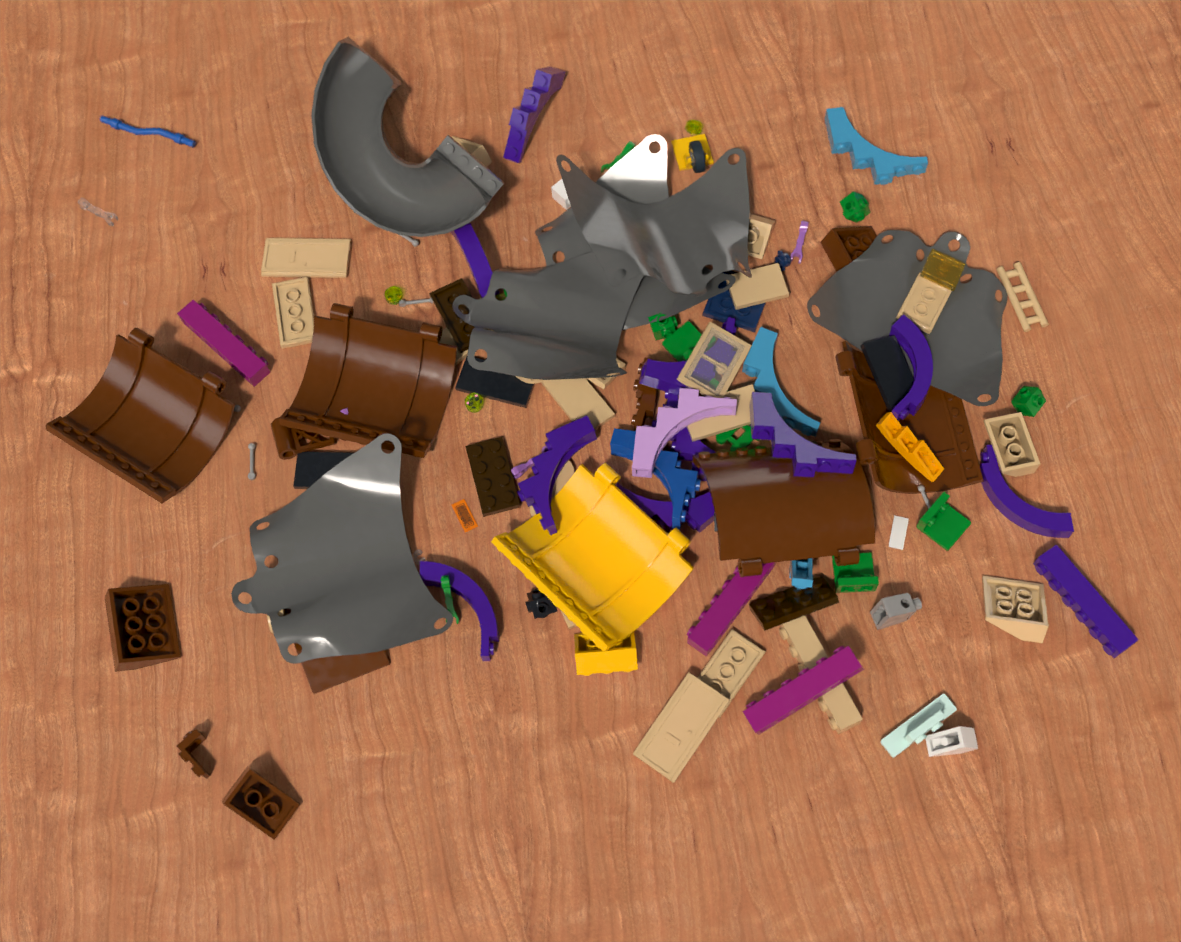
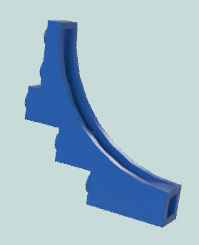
[610,428,701,529]

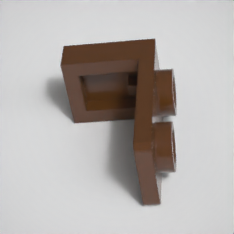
[177,729,210,779]

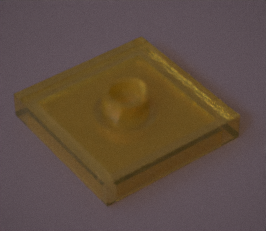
[920,249,966,292]

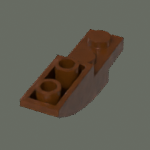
[631,357,656,431]

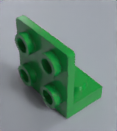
[662,321,716,362]
[916,492,971,551]
[832,553,879,593]

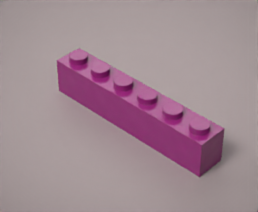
[177,300,270,387]
[686,562,776,657]
[743,646,864,735]

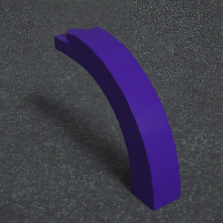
[451,223,502,301]
[889,314,933,421]
[980,444,1074,538]
[420,561,499,661]

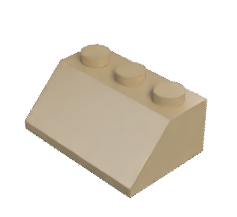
[747,214,775,259]
[983,412,1040,477]

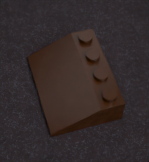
[820,226,877,272]
[105,584,180,672]
[294,643,390,694]

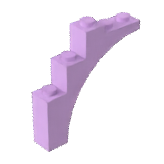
[632,387,737,478]

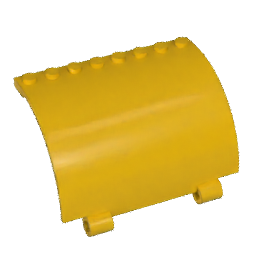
[491,463,694,652]

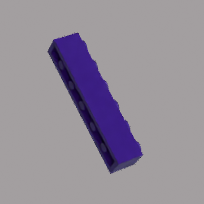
[1033,544,1139,659]

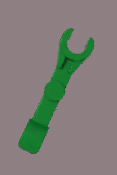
[601,141,635,173]
[441,575,459,624]

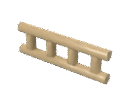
[996,262,1049,332]

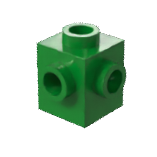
[840,191,871,223]
[648,313,678,341]
[1011,386,1046,417]

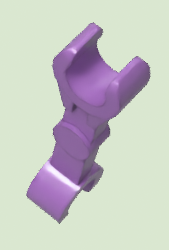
[790,221,809,264]
[511,446,548,479]

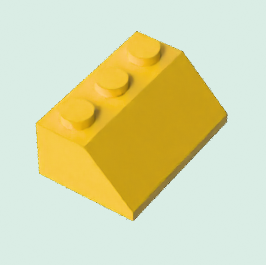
[574,632,638,676]

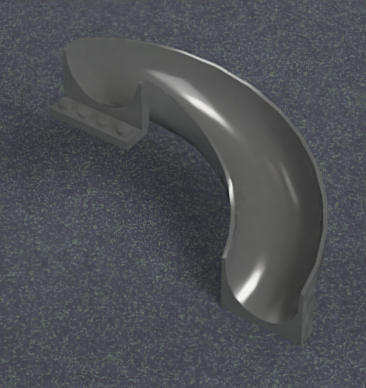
[311,37,504,237]

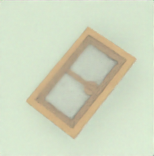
[677,322,752,398]

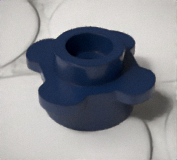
[774,250,791,272]

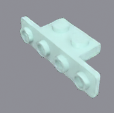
[880,694,957,758]

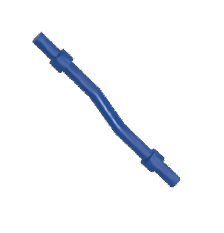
[100,115,196,148]

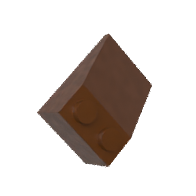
[222,766,300,840]

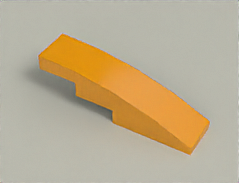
[876,412,944,482]

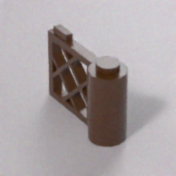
[271,417,335,460]

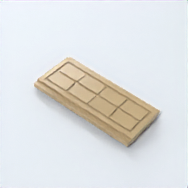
[261,238,351,278]
[633,672,730,783]

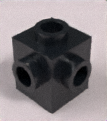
[525,588,558,619]

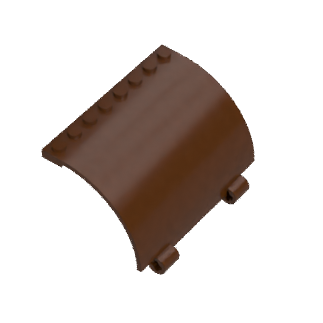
[279,303,457,458]
[46,328,235,504]
[835,341,984,494]
[692,439,875,577]

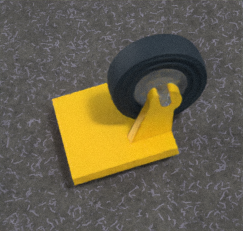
[671,134,714,173]

